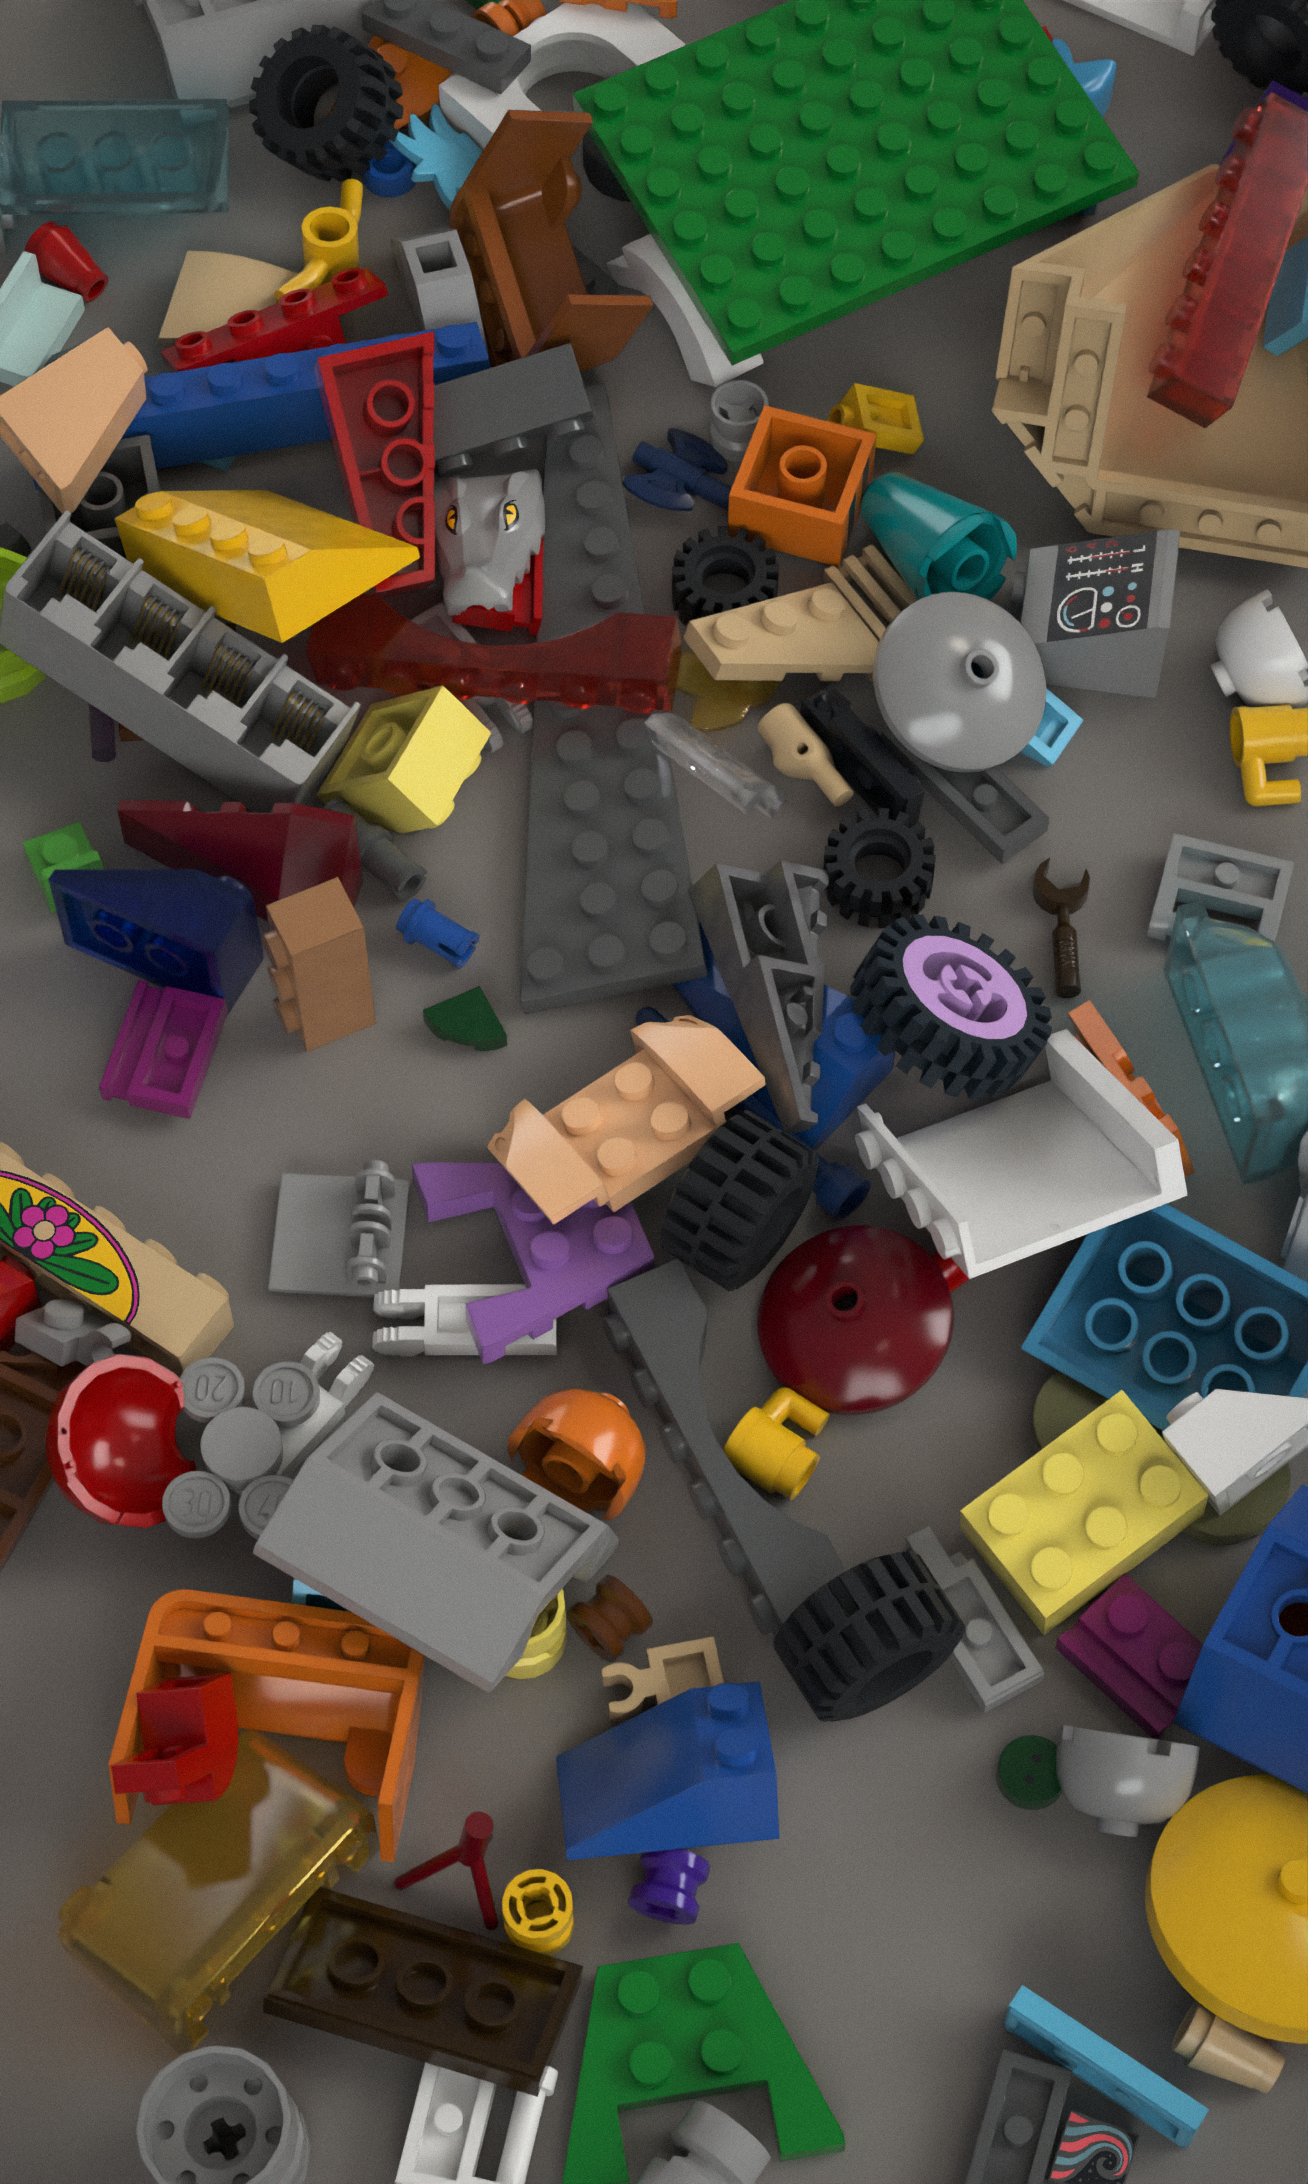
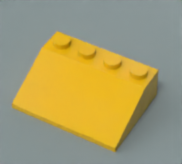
[114,490,420,643]

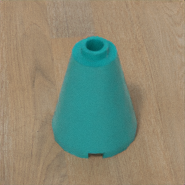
[861,472,1017,601]

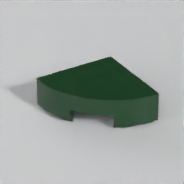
[423,986,507,1051]

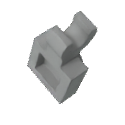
[15,1298,131,1366]

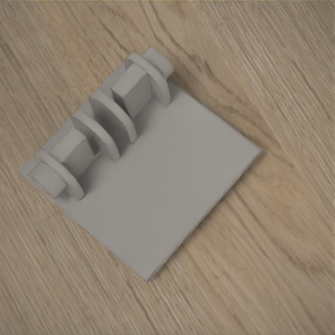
[268,1160,410,1297]

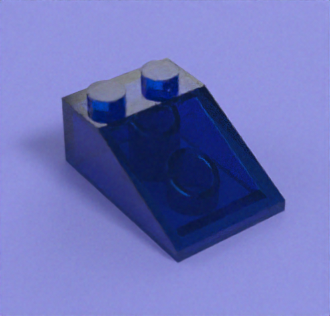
[48,869,264,1016]

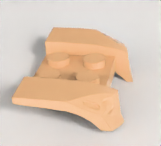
[487,1015,766,1225]

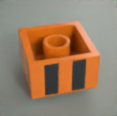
[728,405,877,567]

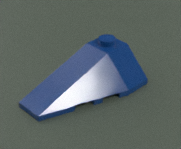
[672,922,895,1151]

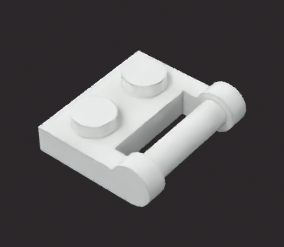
[395,2062,558,2184]

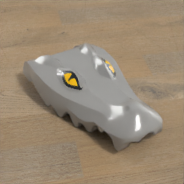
[434,469,545,616]

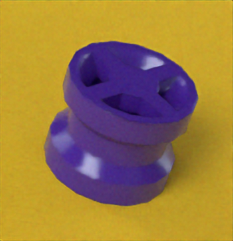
[628,1849,711,1925]

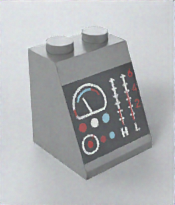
[1011,529,1180,698]

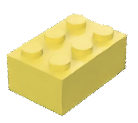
[960,1390,1209,1635]

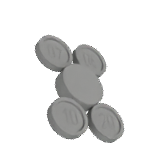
[162,1357,320,1540]

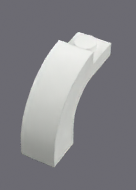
[606,233,764,387]

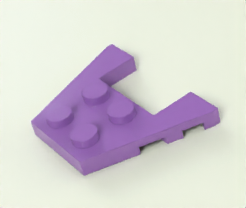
[412,1162,654,1364]

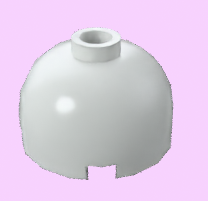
[1210,589,1308,709]

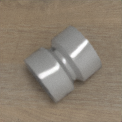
[634,2101,771,2184]

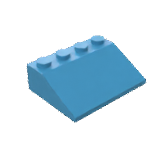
[1021,1204,1308,1431]

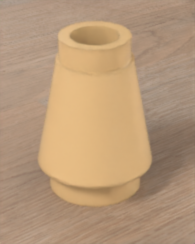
[1171,2000,1285,2094]

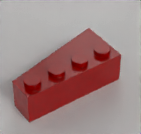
[314,331,435,601]

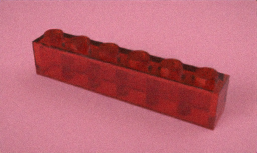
[1146,92,1308,428]

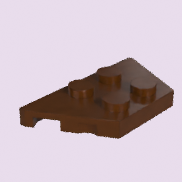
[0,1351,87,1573]

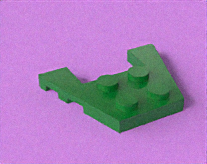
[562,1943,846,2184]

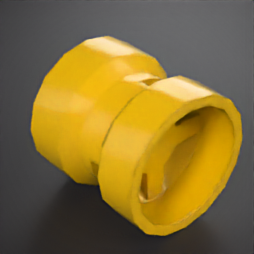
[502,1869,574,1956]

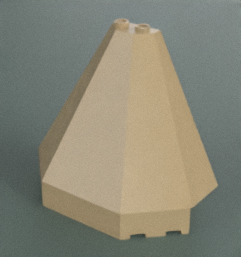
[992,164,1308,568]

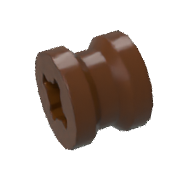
[566,1575,653,1663]

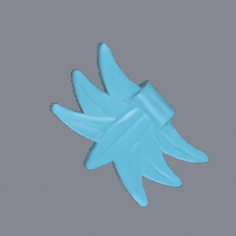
[389,104,483,210]

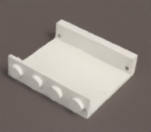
[855,1029,1188,1279]

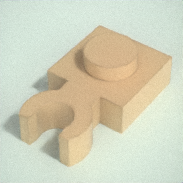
[601,1636,724,1722]

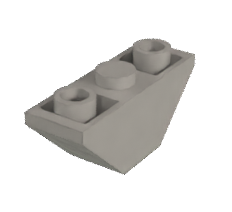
[390,226,489,357]

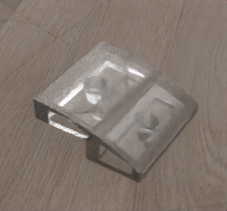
[644,713,787,819]

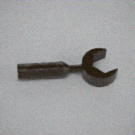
[1033,858,1090,998]

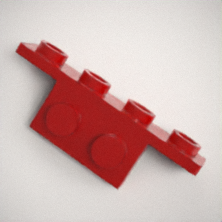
[161,268,388,372]

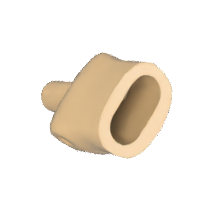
[757,703,854,807]

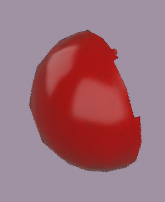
[45,1354,196,1528]

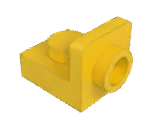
[827,383,924,455]

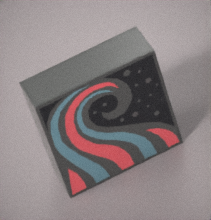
[1047,2110,1140,2184]

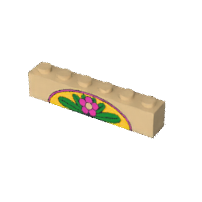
[0,1141,234,1378]

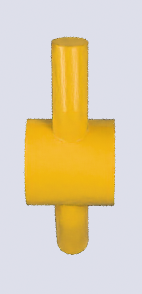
[274,179,364,303]

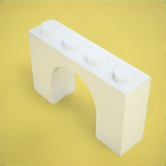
[439,3,686,151]

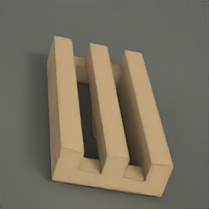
[823,544,917,641]

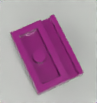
[99,980,228,1119]
[1055,1573,1203,1739]

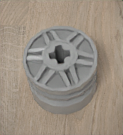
[135,2045,311,2184]

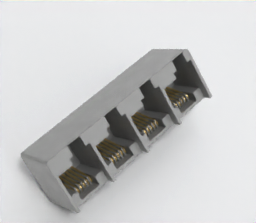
[0,510,361,813]

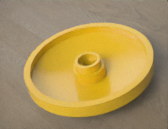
[1145,1774,1308,2044]

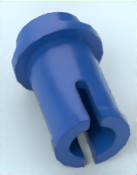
[396,898,480,969]

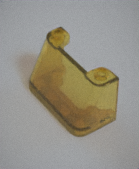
[58,1729,380,2055]

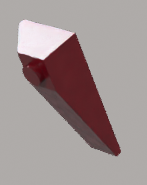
[117,800,363,923]

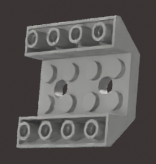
[134,0,374,121]
[253,1392,620,1694]

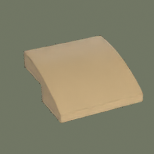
[156,251,298,348]

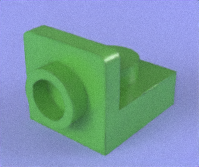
[22,821,109,913]

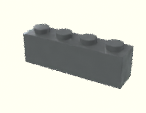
[433,343,594,476]

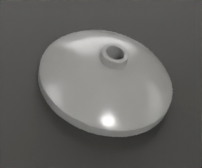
[873,592,1046,773]

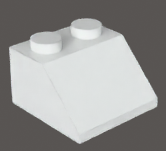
[1162,1389,1308,1516]

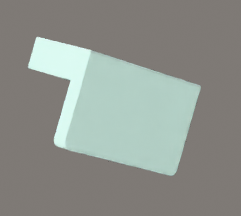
[0,251,85,386]

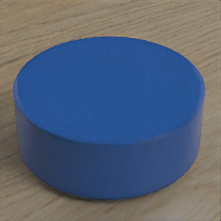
[362,142,417,197]

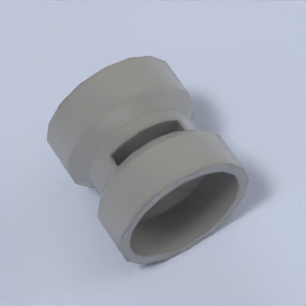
[710,380,768,462]

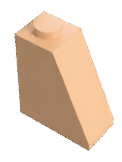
[0,327,148,514]

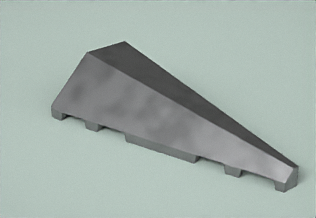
[688,860,829,1134]

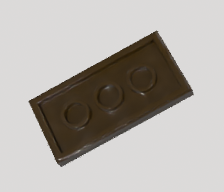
[263,1885,583,2097]

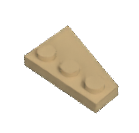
[683,582,879,682]

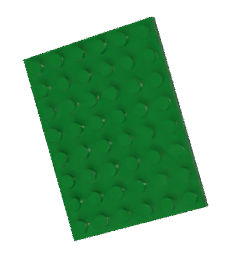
[573,0,1139,366]

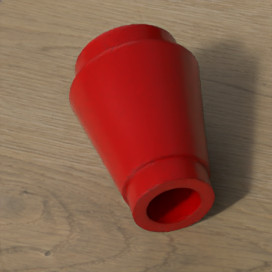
[24,221,108,303]

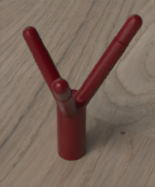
[394,1812,498,1930]

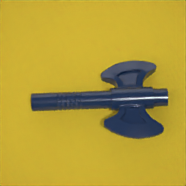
[623,428,732,511]

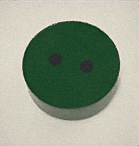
[996,1735,1062,1810]

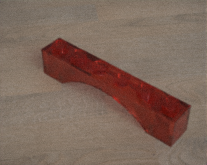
[306,594,683,713]

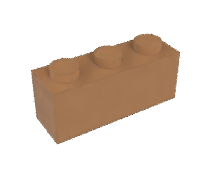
[262,877,376,1052]

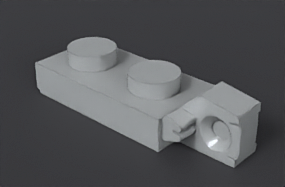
[903,1526,1045,1714]

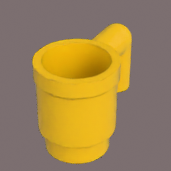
[1229,704,1308,806]
[723,1387,830,1501]

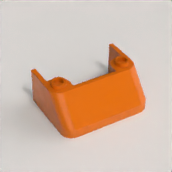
[108,1589,425,1863]

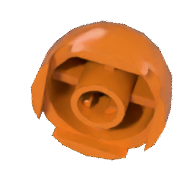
[507,1389,646,1520]

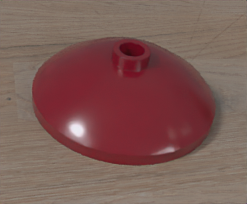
[757,1225,954,1415]

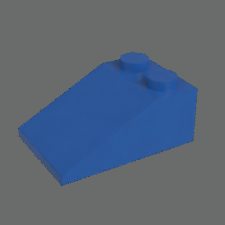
[556,1682,780,1860]

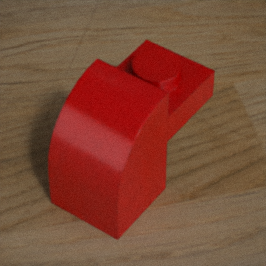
[111,1673,238,1805]

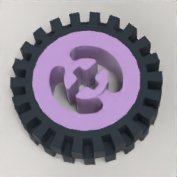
[850,914,1052,1100]

